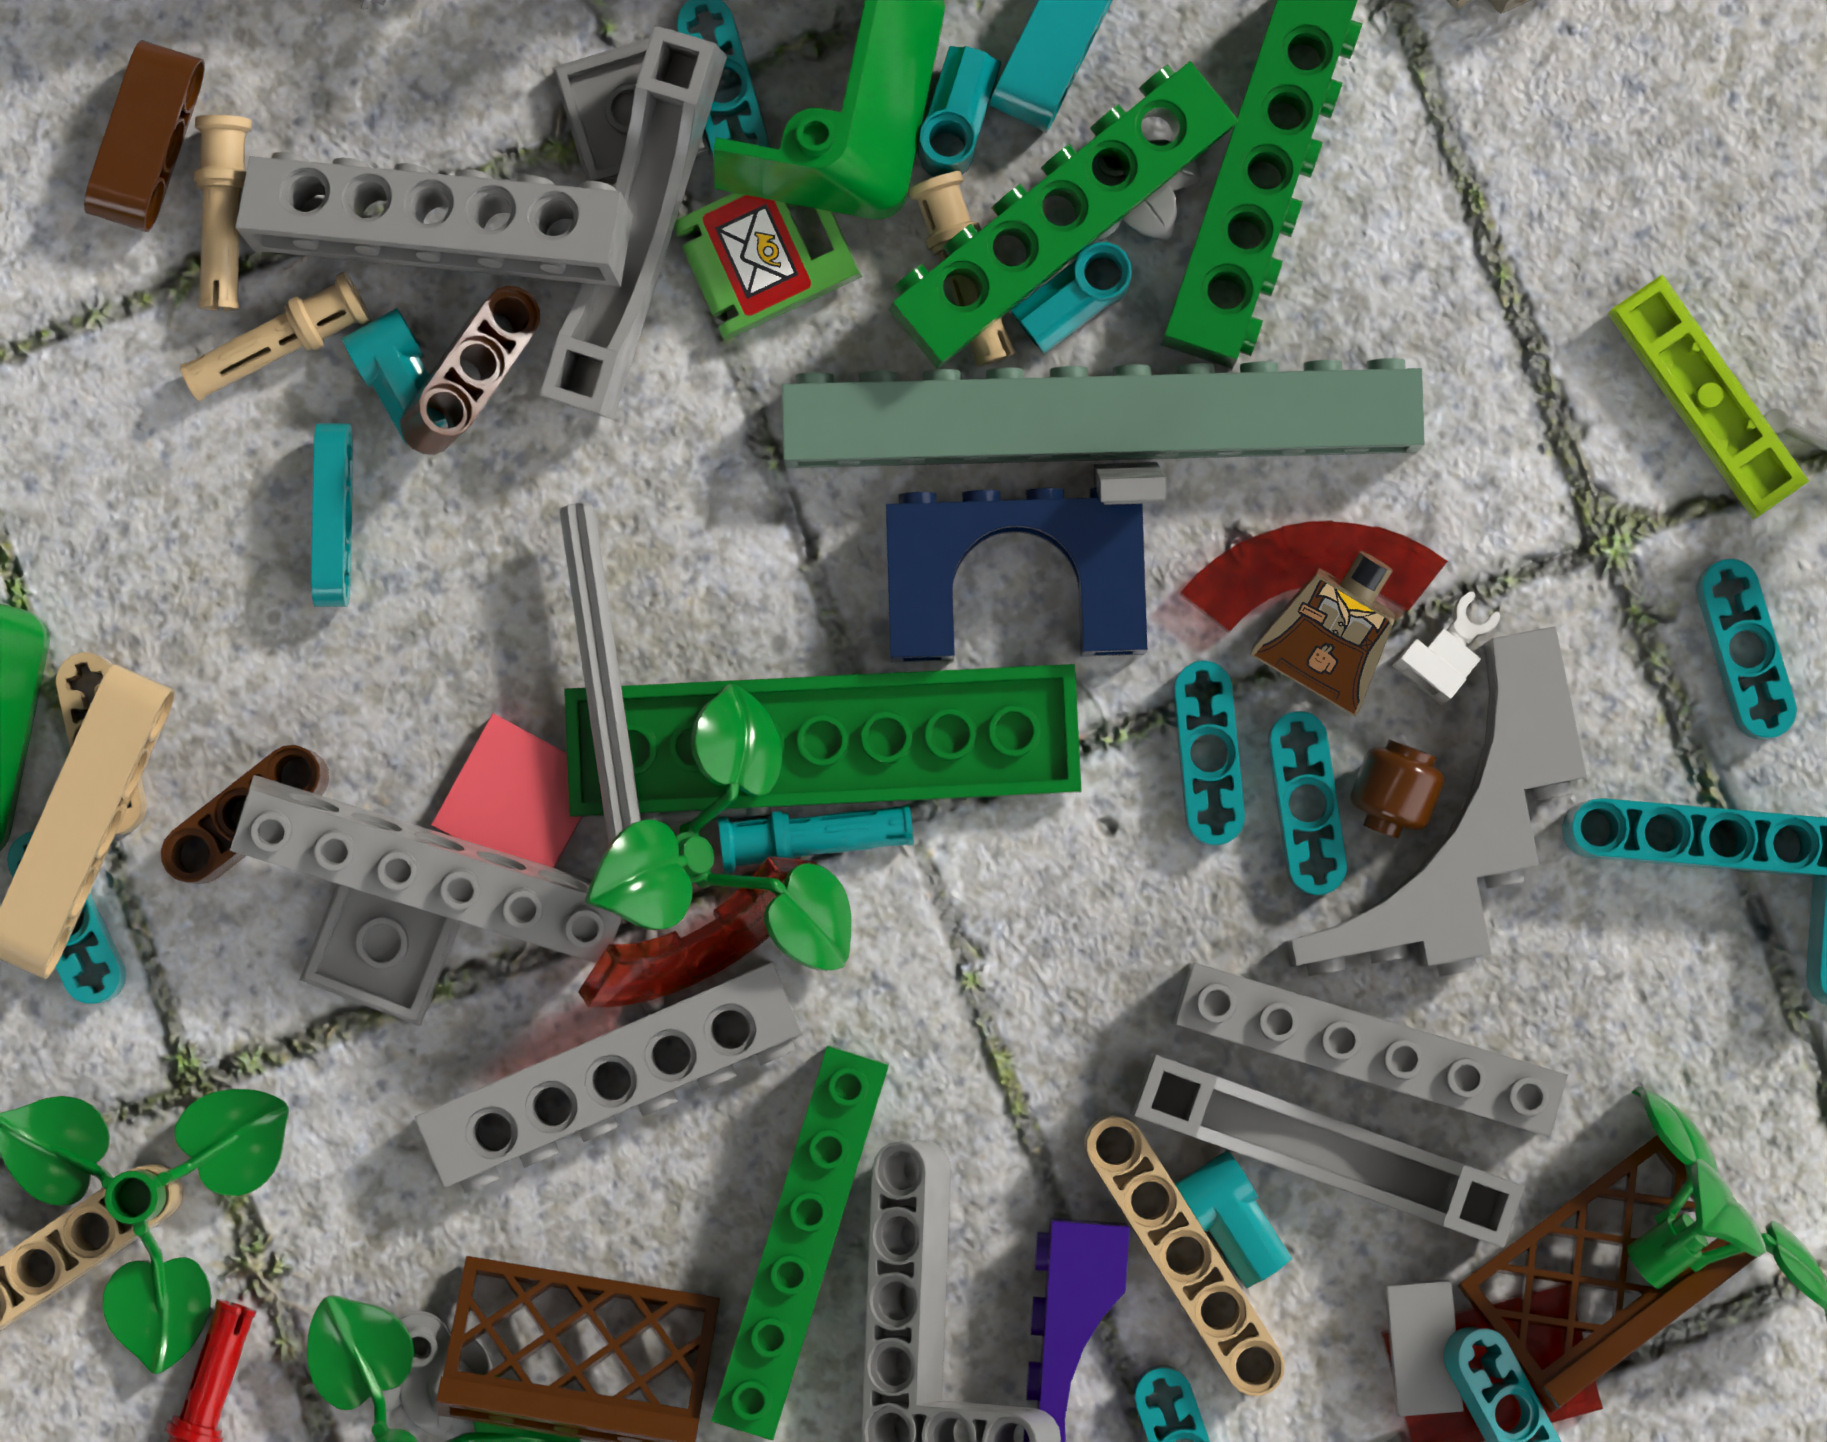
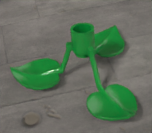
[585,684,851,971]
[1627,1086,1827,1321]
[0,1089,289,1374]
[307,1295,581,1442]

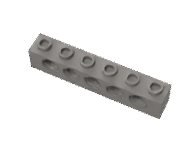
[235,152,633,287]
[230,775,622,966]
[415,962,804,1193]
[1171,963,1568,1137]

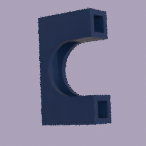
[886,487,1148,663]

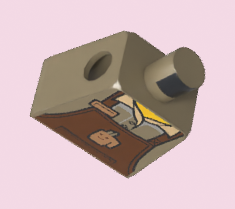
[1250,551,1395,717]

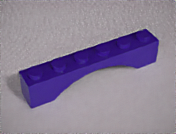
[1023,1218,1130,1442]

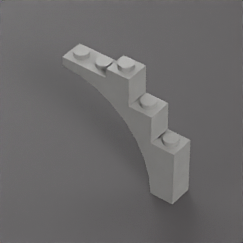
[1286,626,1587,977]

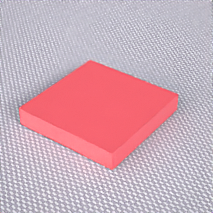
[431,713,582,868]

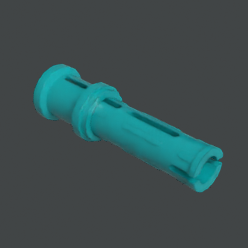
[718,804,914,874]

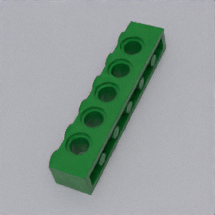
[1161,0,1363,369]
[889,61,1239,369]
[711,1045,889,1441]

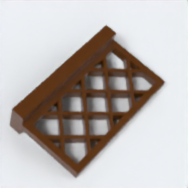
[1458,1135,1757,1414]
[436,1256,720,1442]

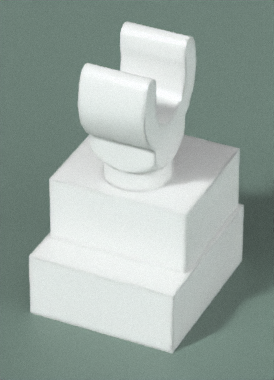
[1392,592,1500,705]

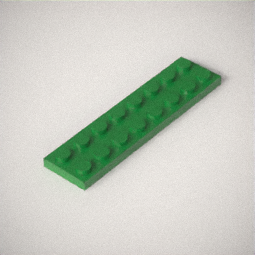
[564,664,1082,817]

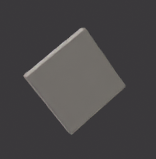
[552,37,710,185]
[299,884,461,1026]

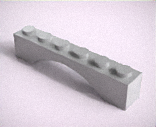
[539,25,727,420]
[1130,1053,1526,1248]

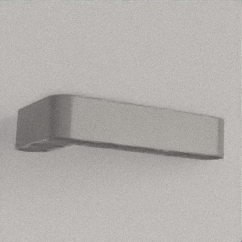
[862,1140,1061,1442]

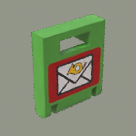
[674,193,863,340]

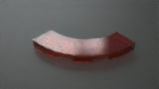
[1179,520,1448,633]
[578,857,817,1007]

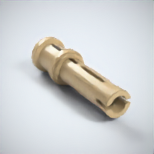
[193,115,252,311]
[908,171,1016,367]
[180,271,372,402]

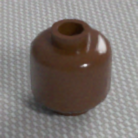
[1350,739,1445,839]

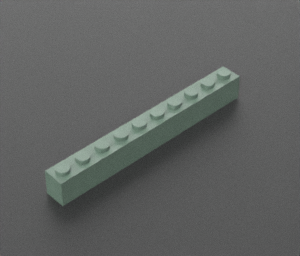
[782,358,1425,468]

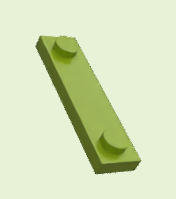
[1607,274,1810,520]

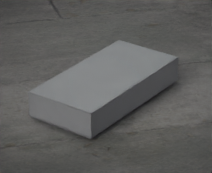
[1094,462,1166,505]
[1384,1279,1463,1417]

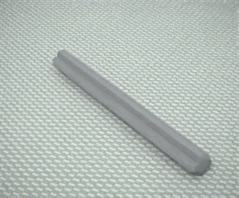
[559,503,641,845]

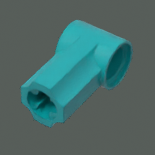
[918,46,1001,177]
[1011,242,1132,355]
[341,308,447,445]
[1175,1150,1293,1289]

